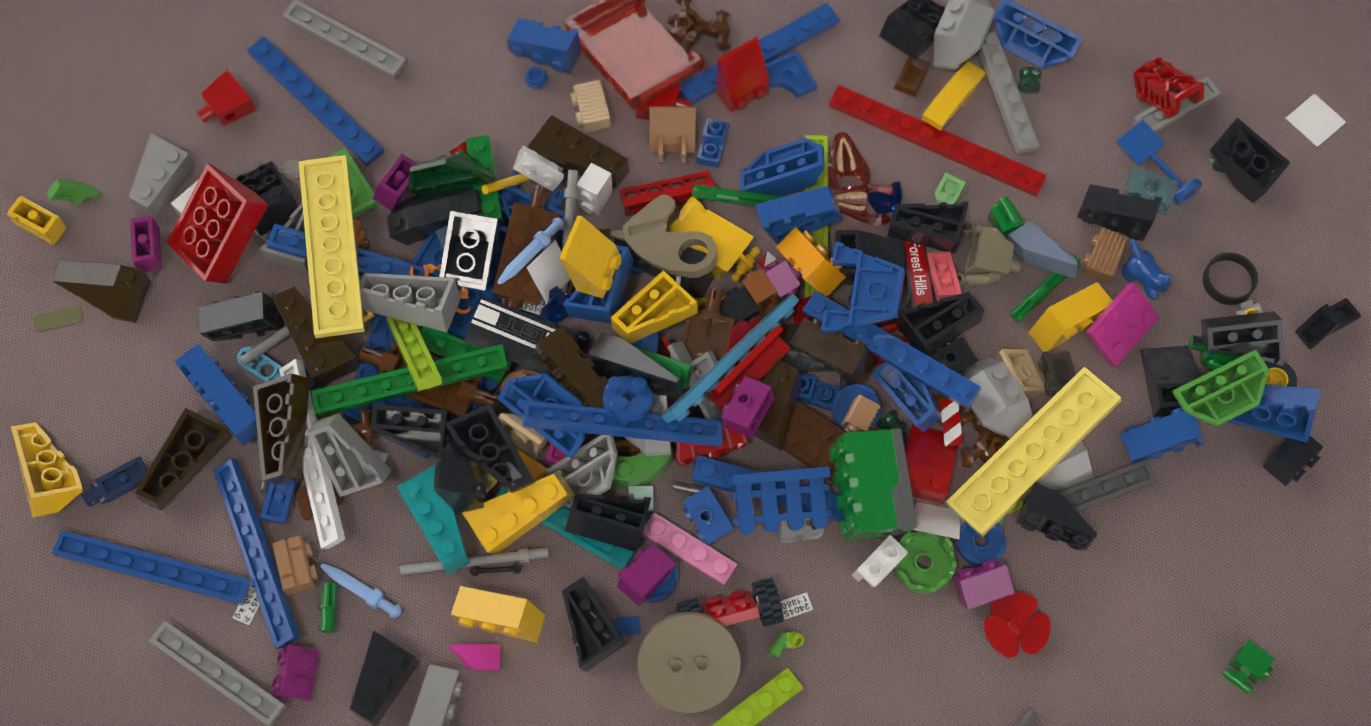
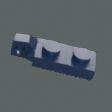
[81,456,148,507]

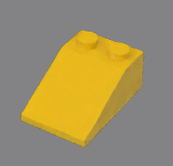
[559,215,622,298]

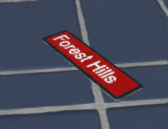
[904,241,935,308]

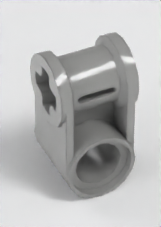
[778,518,825,543]

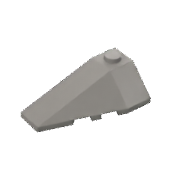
[1024,441,1094,497]

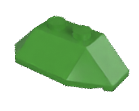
[1172,350,1269,427]

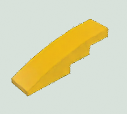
[922,61,986,131]

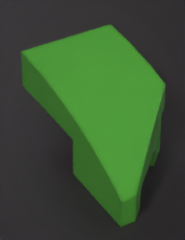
[935,172,966,205]
[46,179,101,207]

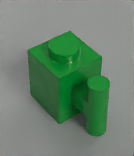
[987,196,1024,239]
[1222,640,1275,695]

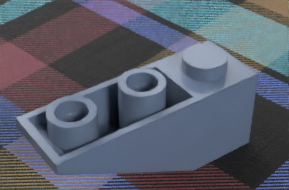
[1009,220,1078,279]

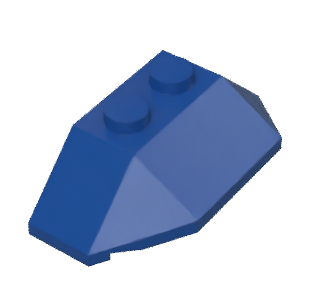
[993,0,1083,68]
[740,138,824,196]
[497,373,585,459]

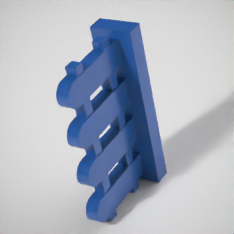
[727,467,832,535]

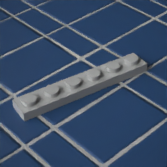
[282,0,407,80]
[978,32,1040,154]
[149,621,286,726]

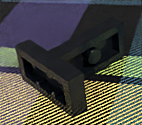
[1295,298,1362,350]

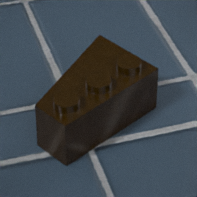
[790,318,876,385]
[754,359,802,451]

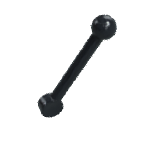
[470,563,522,576]

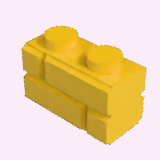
[7,196,66,245]

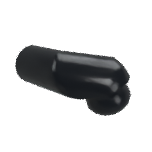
[574,331,591,358]

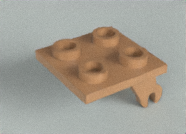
[649,106,696,164]

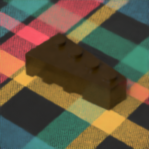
[527,115,629,189]
[272,287,360,387]
[535,327,608,409]
[253,373,310,485]
[135,408,232,511]

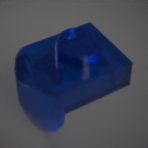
[866,181,903,215]
[540,286,570,323]

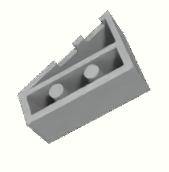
[308,413,391,497]

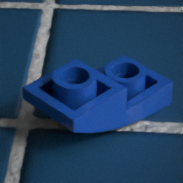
[696,118,729,168]
[798,373,840,412]

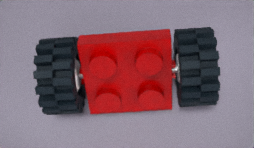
[677,578,784,627]

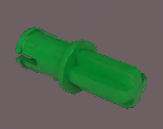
[318,582,339,633]

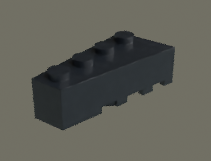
[613,224,714,298]

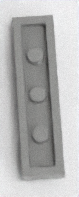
[1132,76,1221,133]

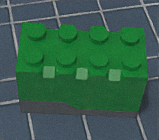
[828,429,917,542]

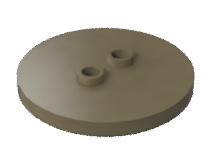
[638,612,740,713]

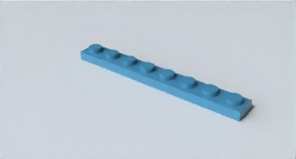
[661,294,799,424]

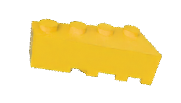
[462,474,575,554]

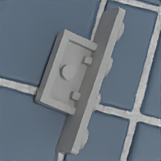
[668,341,725,421]

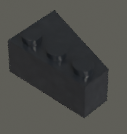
[887,201,969,254]
[564,494,651,552]

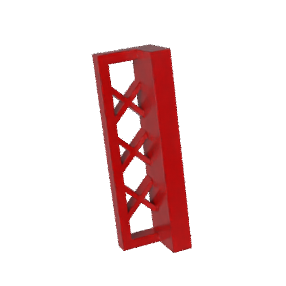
[619,170,715,217]
[708,325,791,411]

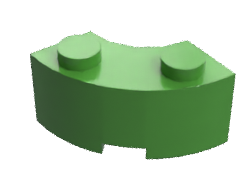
[611,450,673,490]

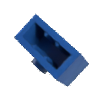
[683,486,736,546]

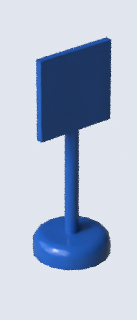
[1116,120,1203,206]

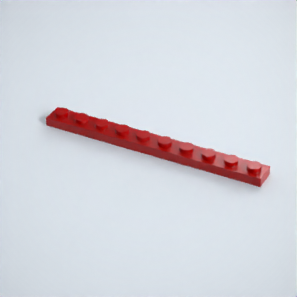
[829,85,1047,197]

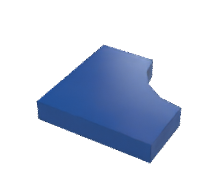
[765,51,817,98]

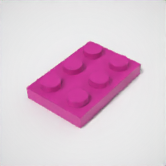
[1086,283,1159,367]

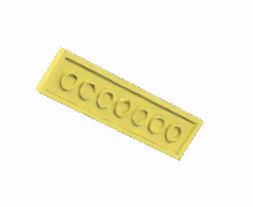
[299,155,365,338]
[946,367,1122,537]

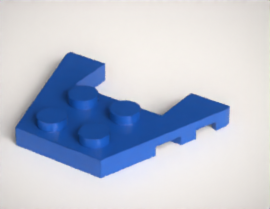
[821,242,905,334]

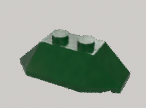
[408,151,495,195]

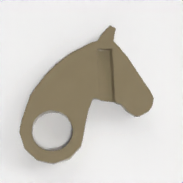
[611,195,718,278]

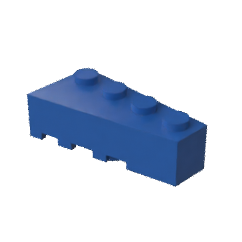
[174,344,257,446]

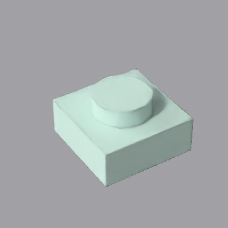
[629,486,653,512]

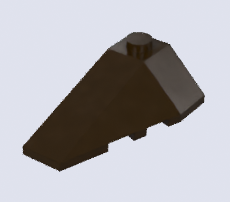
[53,260,151,323]

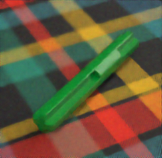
[692,185,781,207]
[1010,255,1080,322]

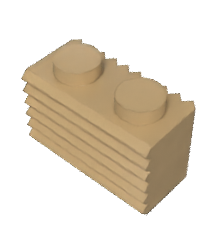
[570,79,611,133]

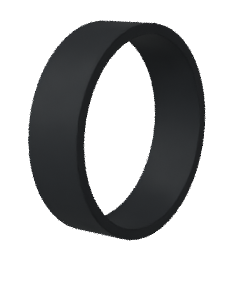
[1203,252,1258,305]

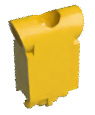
[667,197,760,282]

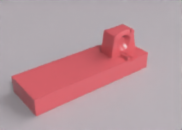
[927,252,962,302]

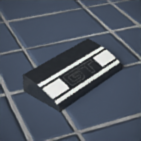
[464,296,572,376]

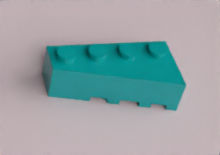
[397,465,470,576]

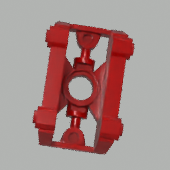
[1133,57,1205,119]
[674,420,748,467]

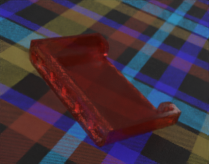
[564,0,705,109]

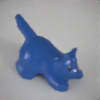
[1121,239,1172,300]

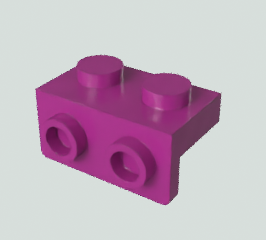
[271,644,320,702]

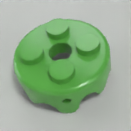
[893,531,957,594]

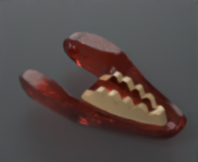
[828,132,871,195]
[831,183,895,226]

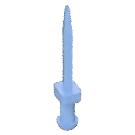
[497,218,564,285]
[320,564,402,618]

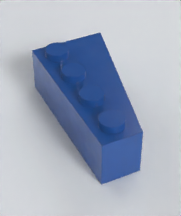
[1227,385,1322,443]

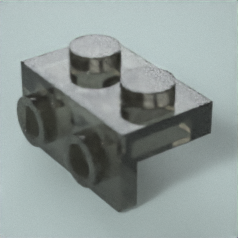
[1038,351,1076,399]

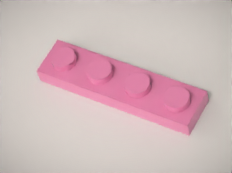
[642,512,738,587]

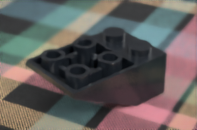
[879,0,946,60]
[235,161,298,236]
[834,230,905,286]
[1140,345,1201,417]
[1016,482,1097,551]

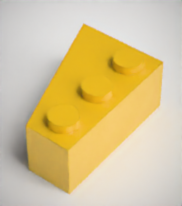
[611,270,698,344]
[1028,282,1113,354]

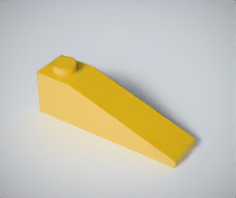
[11,422,83,517]

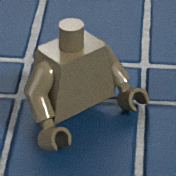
[956,221,1022,289]

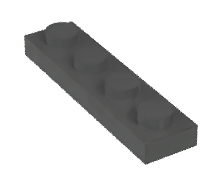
[1059,459,1157,513]

